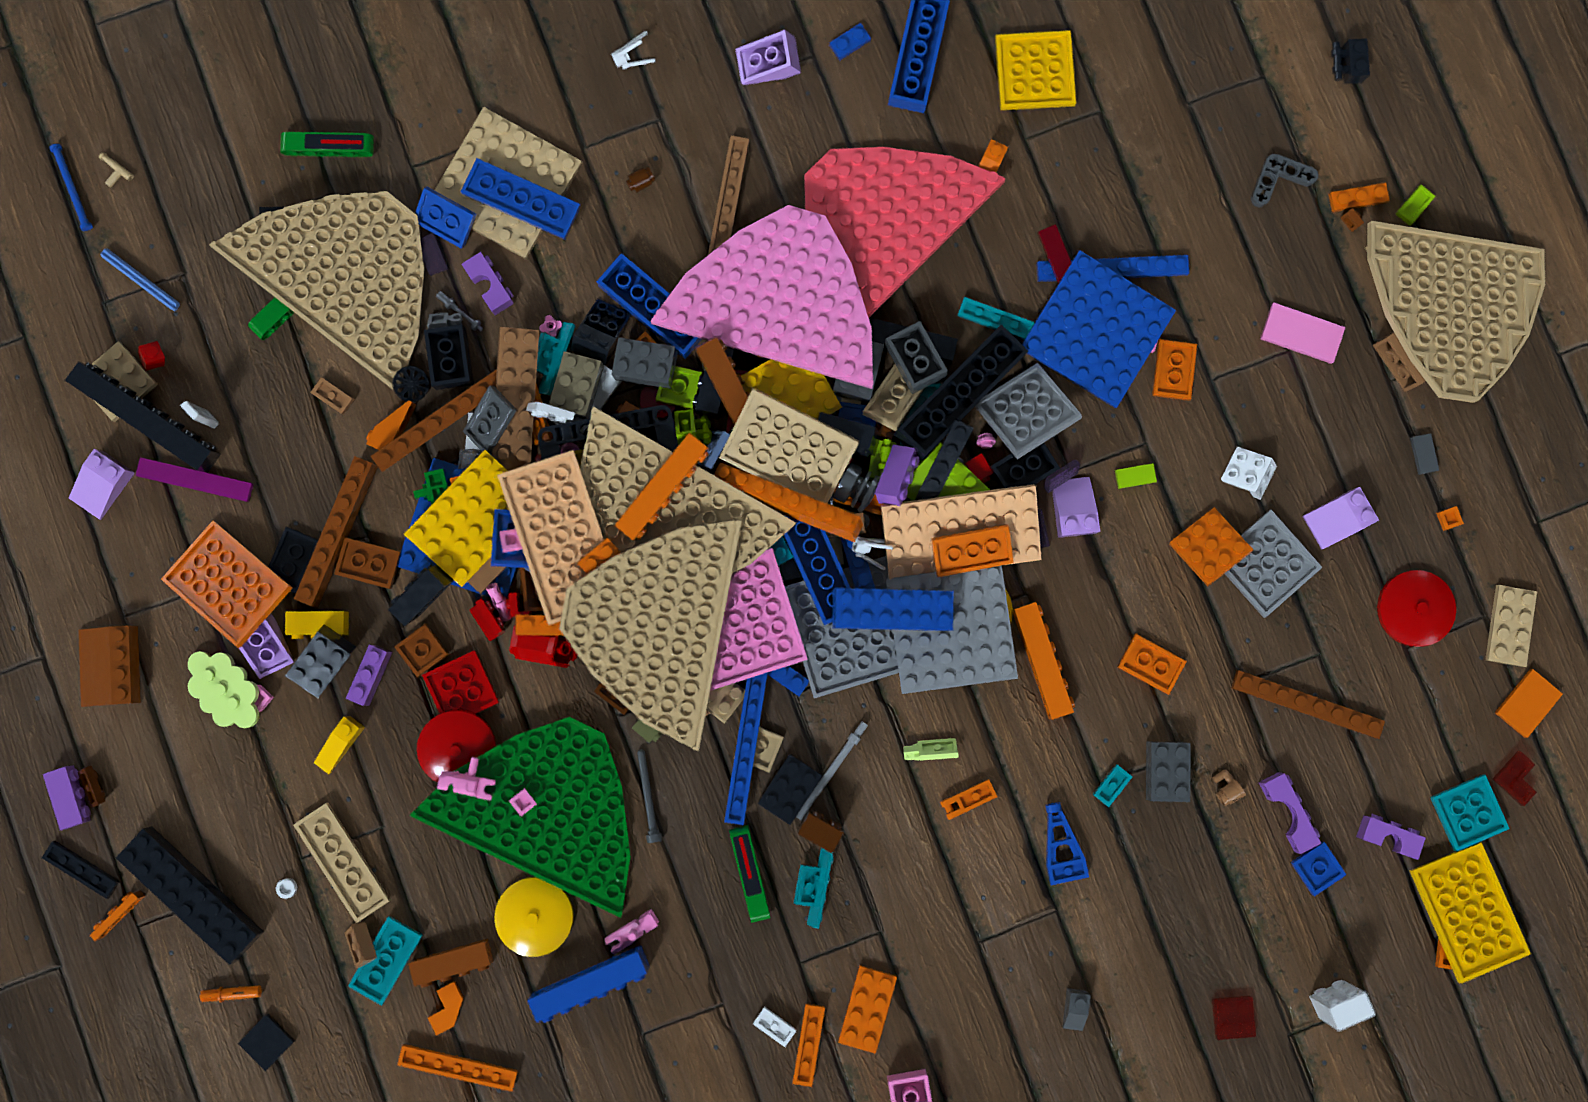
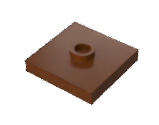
[394,623,449,677]

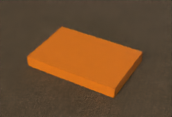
[1152,339,1197,401]
[1117,634,1187,695]
[1495,669,1563,738]

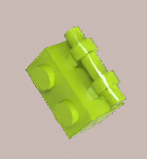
[674,409,712,446]
[868,439,896,480]

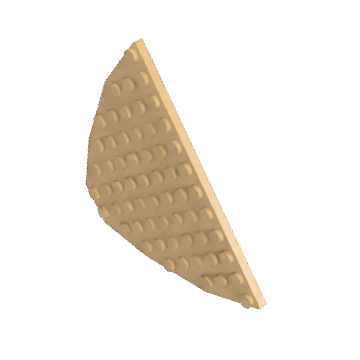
[210,191,424,391]
[580,407,796,573]
[559,520,741,751]

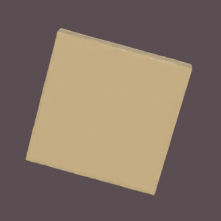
[734,727,784,773]

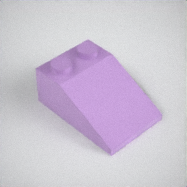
[736,30,801,85]
[69,449,134,520]
[1051,477,1100,538]
[1303,487,1379,549]
[239,613,294,679]

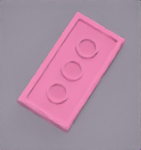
[1260,303,1345,364]

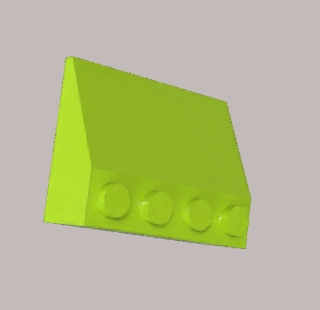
[907,443,990,501]

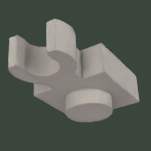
[427,313,462,329]

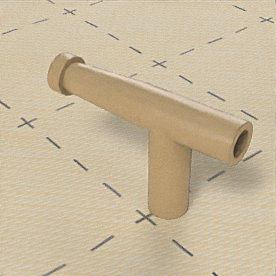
[99,152,134,188]

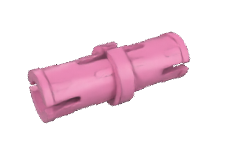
[486,583,511,622]

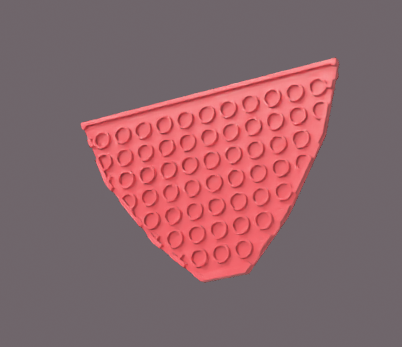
[805,147,1005,318]

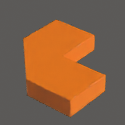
[428,981,464,1036]

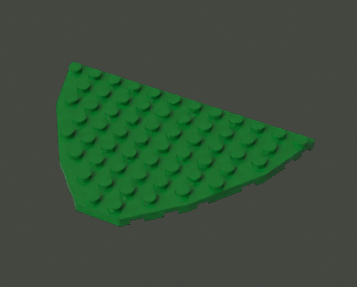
[410,717,630,918]

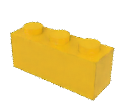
[285,611,349,639]

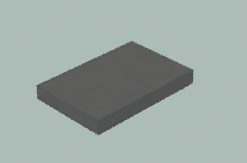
[463,386,517,454]

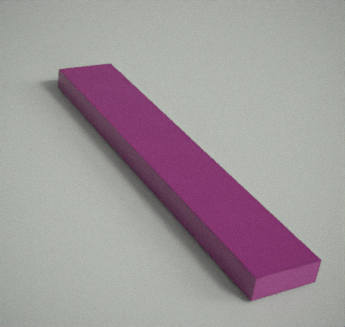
[135,457,254,502]

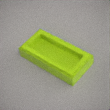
[1396,184,1436,226]
[1115,463,1157,489]

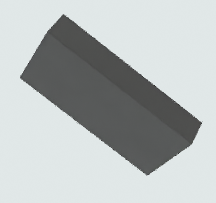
[1410,433,1439,475]

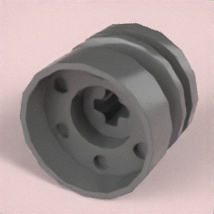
[833,462,880,513]

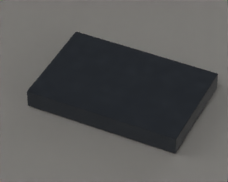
[268,526,318,593]

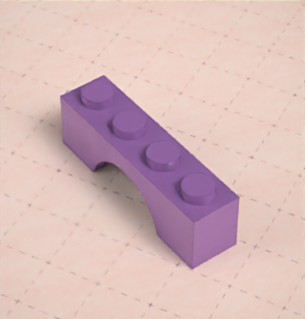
[1258,772,1321,854]

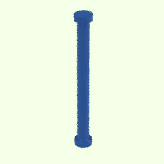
[49,144,93,231]

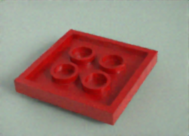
[422,650,500,714]

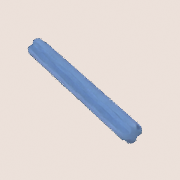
[100,248,180,311]

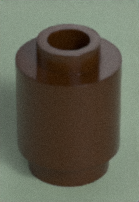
[626,167,655,193]

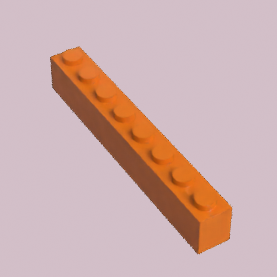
[714,462,863,542]

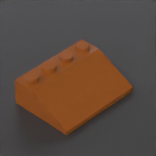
[79,625,141,707]

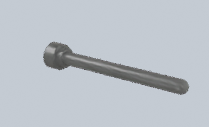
[637,749,663,843]

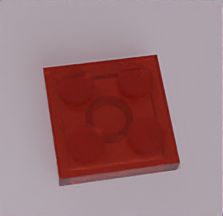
[1212,996,1256,1040]

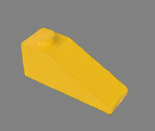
[314,716,365,774]

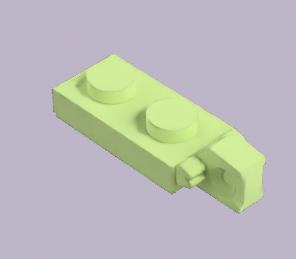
[903,738,958,761]

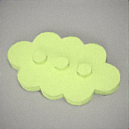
[188,651,260,728]

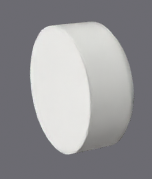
[276,878,298,899]

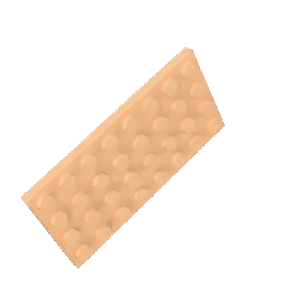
[498,450,604,625]
[881,484,1041,580]

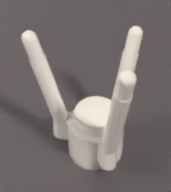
[611,31,655,69]
[852,536,893,570]

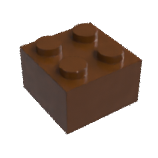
[797,809,844,853]

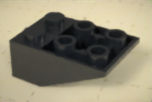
[571,298,631,365]

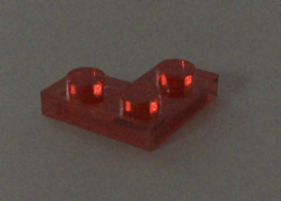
[1493,751,1537,806]

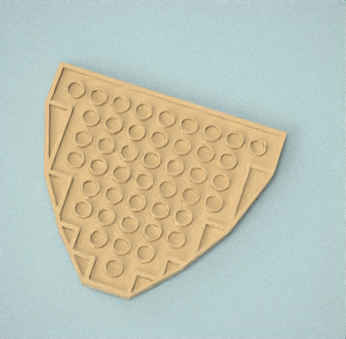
[1367,221,1545,403]

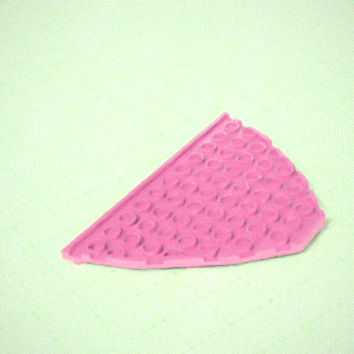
[651,205,873,389]

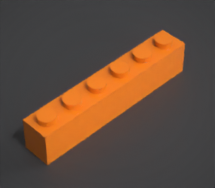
[614,433,709,541]
[1013,602,1075,720]

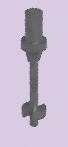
[436,291,483,331]

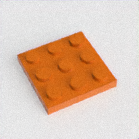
[1169,507,1253,587]

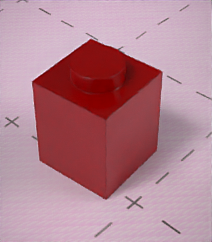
[138,341,165,371]
[964,453,993,484]

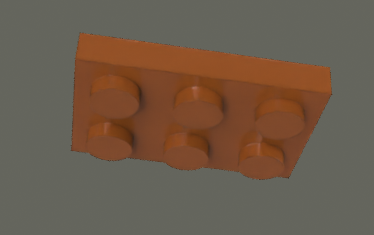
[334,537,401,589]

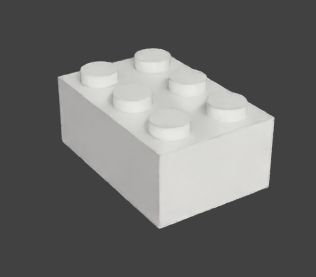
[1309,980,1375,1031]

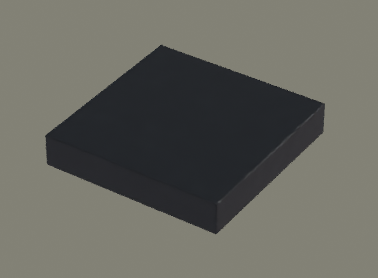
[238,1014,295,1071]

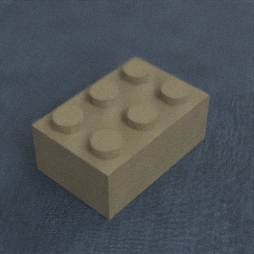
[549,351,604,419]

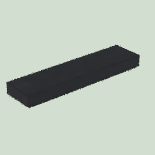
[42,841,120,899]

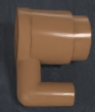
[1212,770,1246,806]

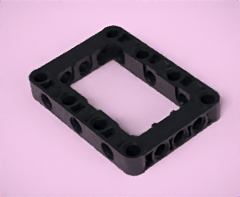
[538,405,678,460]

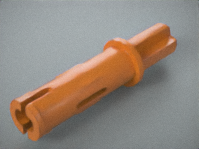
[200,985,262,1003]

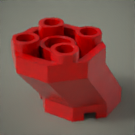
[509,624,577,668]

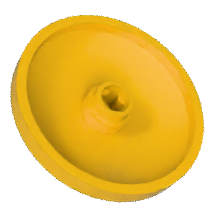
[495,877,574,957]

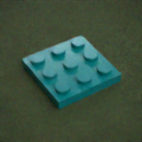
[1430,774,1510,852]

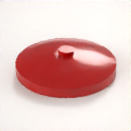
[1377,570,1456,647]
[417,709,496,783]

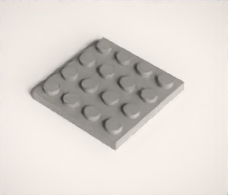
[975,363,1082,459]
[1225,510,1322,618]

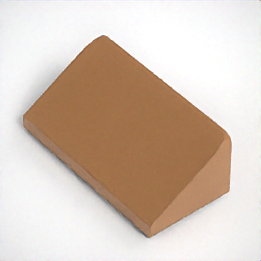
[345,922,377,969]

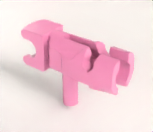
[437,757,496,800]
[604,909,659,954]

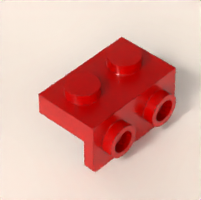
[506,593,536,618]
[469,598,506,641]

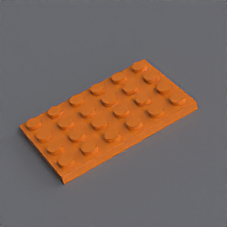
[161,521,292,648]

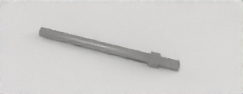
[796,721,868,820]

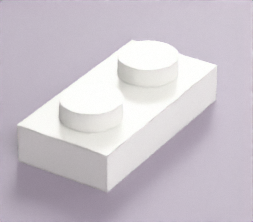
[753,1006,796,1047]

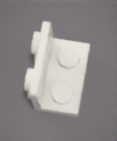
[1221,447,1277,500]

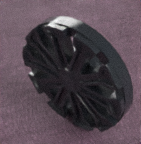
[392,366,429,402]

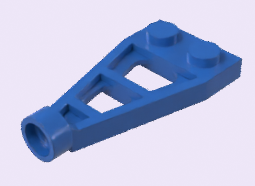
[1045,802,1089,885]

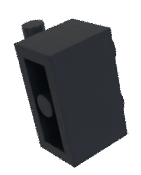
[1331,38,1370,84]

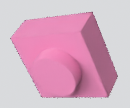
[500,529,522,553]
[254,685,274,712]
[509,788,537,816]

